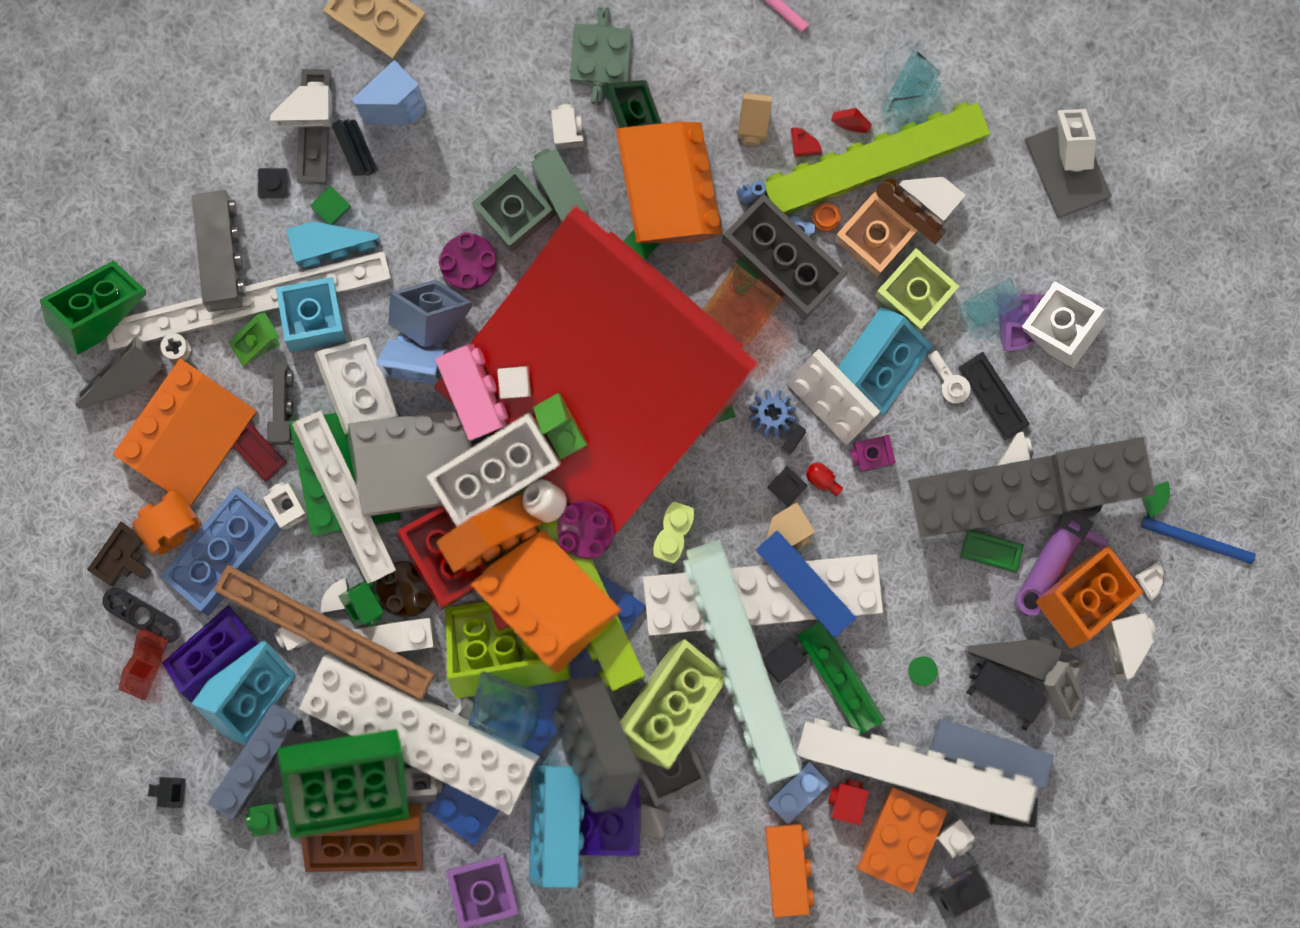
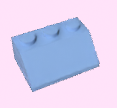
[352,60,426,125]

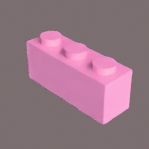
[435,344,508,441]

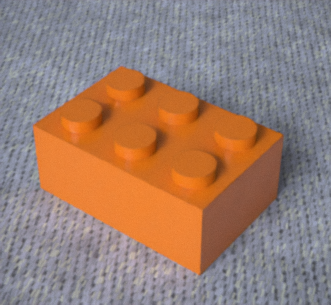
[436,493,544,573]
[1035,545,1143,649]
[856,786,947,893]

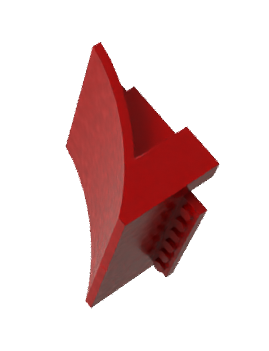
[434,205,759,538]

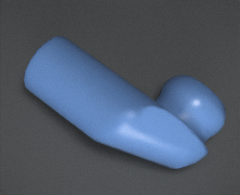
[736,181,766,205]

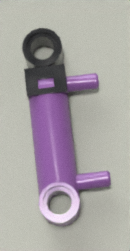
[1014,505,1108,616]

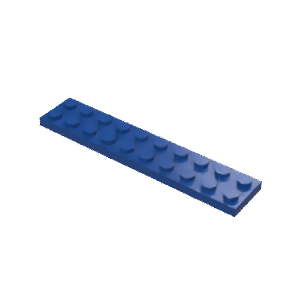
[427,572,646,845]

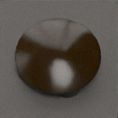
[376,561,432,618]

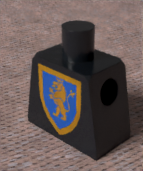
[929,864,992,918]

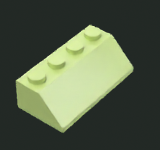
[620,639,725,769]

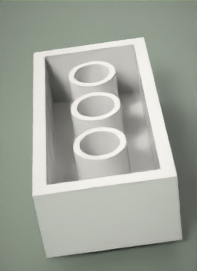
[426,414,561,527]

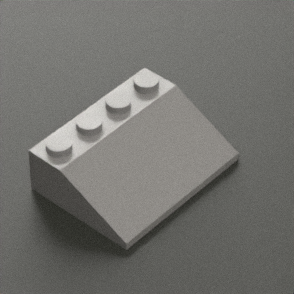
[347,409,472,517]

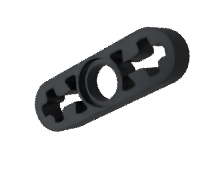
[102,588,181,643]

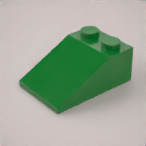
[40,260,146,355]

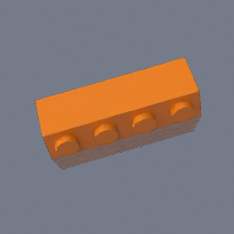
[616,121,722,243]
[113,358,258,507]
[471,530,622,673]

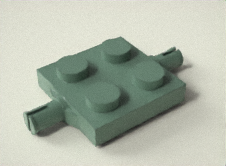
[570,7,631,105]

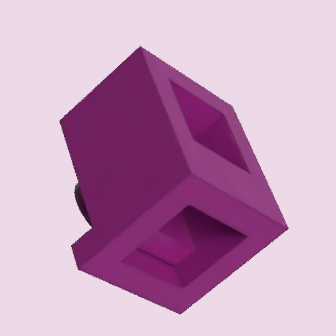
[849,434,896,473]

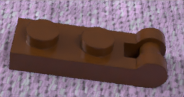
[876,178,947,245]

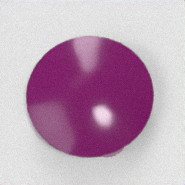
[438,232,497,290]
[557,501,614,559]

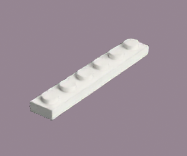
[292,411,396,584]

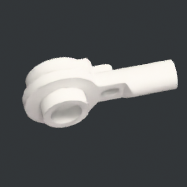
[928,350,970,404]

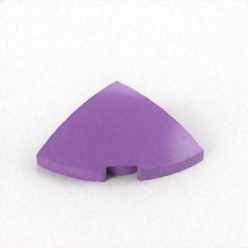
[999,293,1046,351]

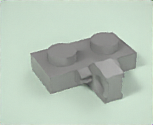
[1044,656,1089,720]

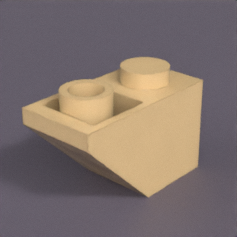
[761,502,815,564]

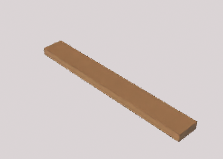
[213,565,436,701]

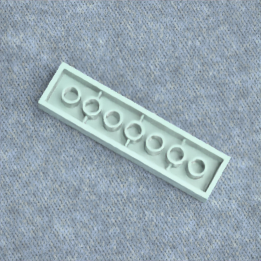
[683,539,801,784]

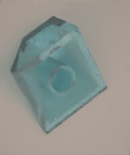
[881,49,942,115]
[468,671,541,747]

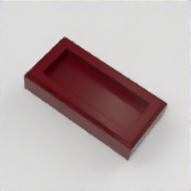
[233,422,287,483]

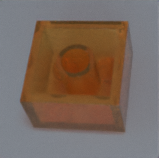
[702,264,783,345]

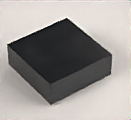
[780,424,806,456]
[767,466,808,507]

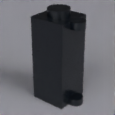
[966,661,1048,731]

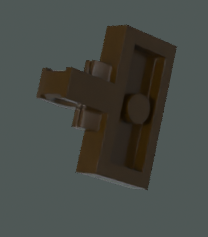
[87,521,152,587]

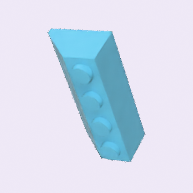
[529,764,584,888]

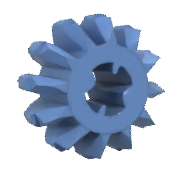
[748,389,797,438]

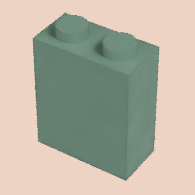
[531,149,589,225]

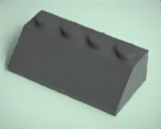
[722,194,847,320]

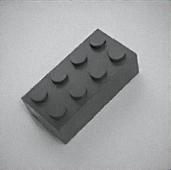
[552,676,642,812]

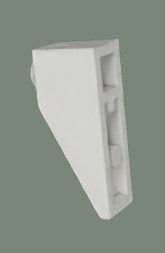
[353,618,436,653]

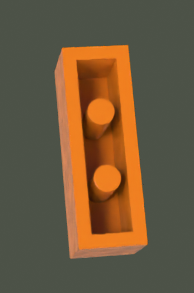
[765,823,814,917]

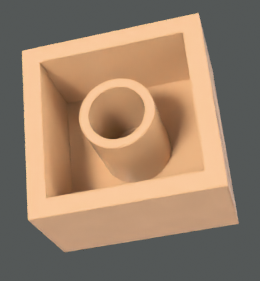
[834,192,918,278]

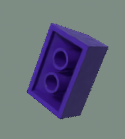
[162,605,260,703]

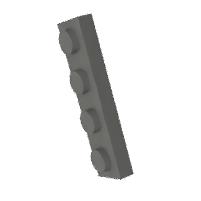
[297,69,332,185]

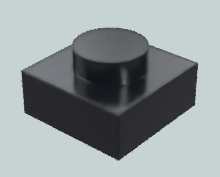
[258,168,288,198]

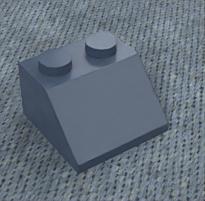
[388,280,472,347]

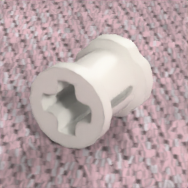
[160,333,192,362]

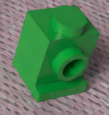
[338,581,384,627]
[246,802,282,837]

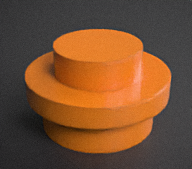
[812,203,841,232]

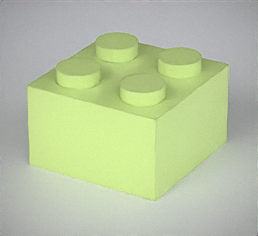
[874,248,960,332]

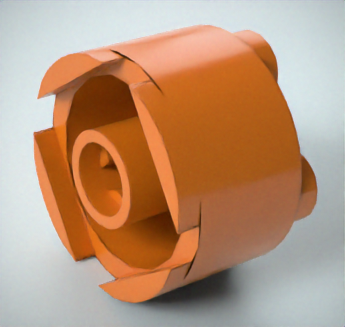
[132,490,202,557]

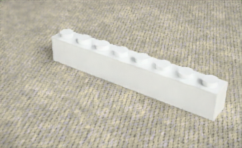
[796,718,1038,822]

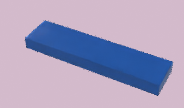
[755,530,857,638]

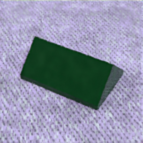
[604,80,662,129]

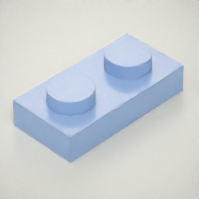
[767,762,830,824]

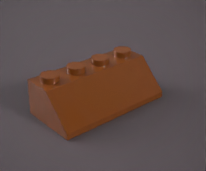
[300,804,423,872]

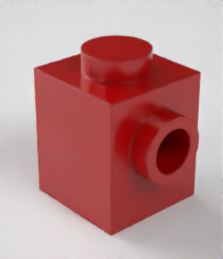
[828,779,869,825]

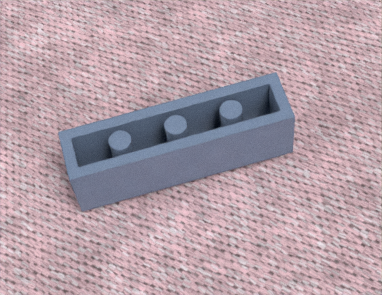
[207,703,302,820]
[929,719,1054,789]

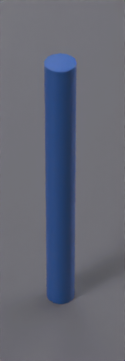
[1141,516,1256,564]

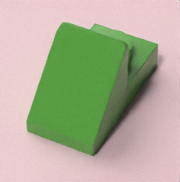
[228,312,280,366]
[533,393,588,459]

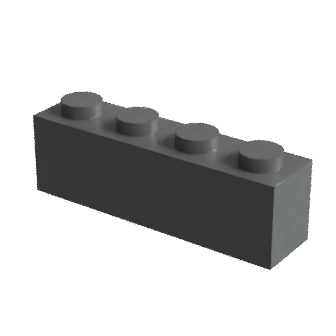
[192,190,246,312]

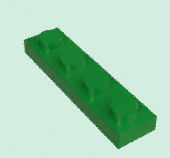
[797,622,885,735]

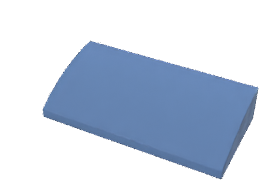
[160,487,282,616]

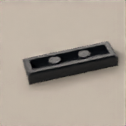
[958,352,1030,440]

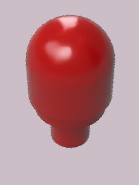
[806,462,843,497]

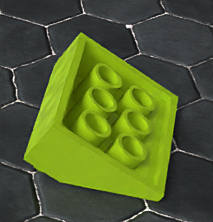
[446,601,571,699]

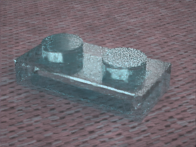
[959,278,1024,330]

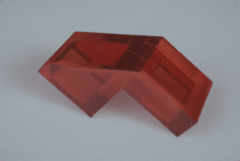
[118,628,168,700]

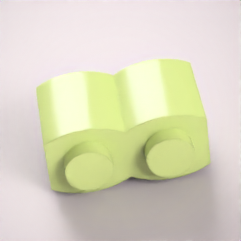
[653,501,694,565]

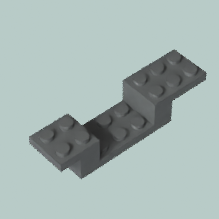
[908,436,1156,539]

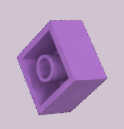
[446,854,520,928]

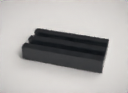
[332,119,378,176]

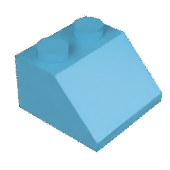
[276,277,347,353]

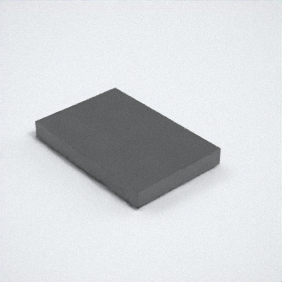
[1025,126,1112,219]

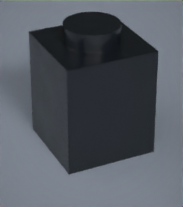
[763,638,808,684]

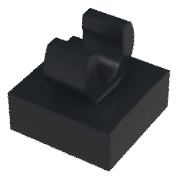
[148,777,186,808]

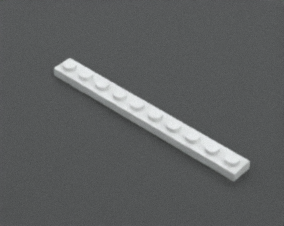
[107,251,392,352]

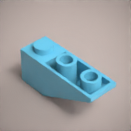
[286,221,381,269]

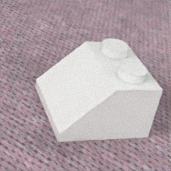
[1022,282,1106,368]
[1102,613,1155,680]

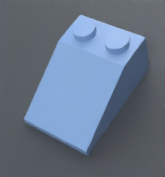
[376,336,448,385]

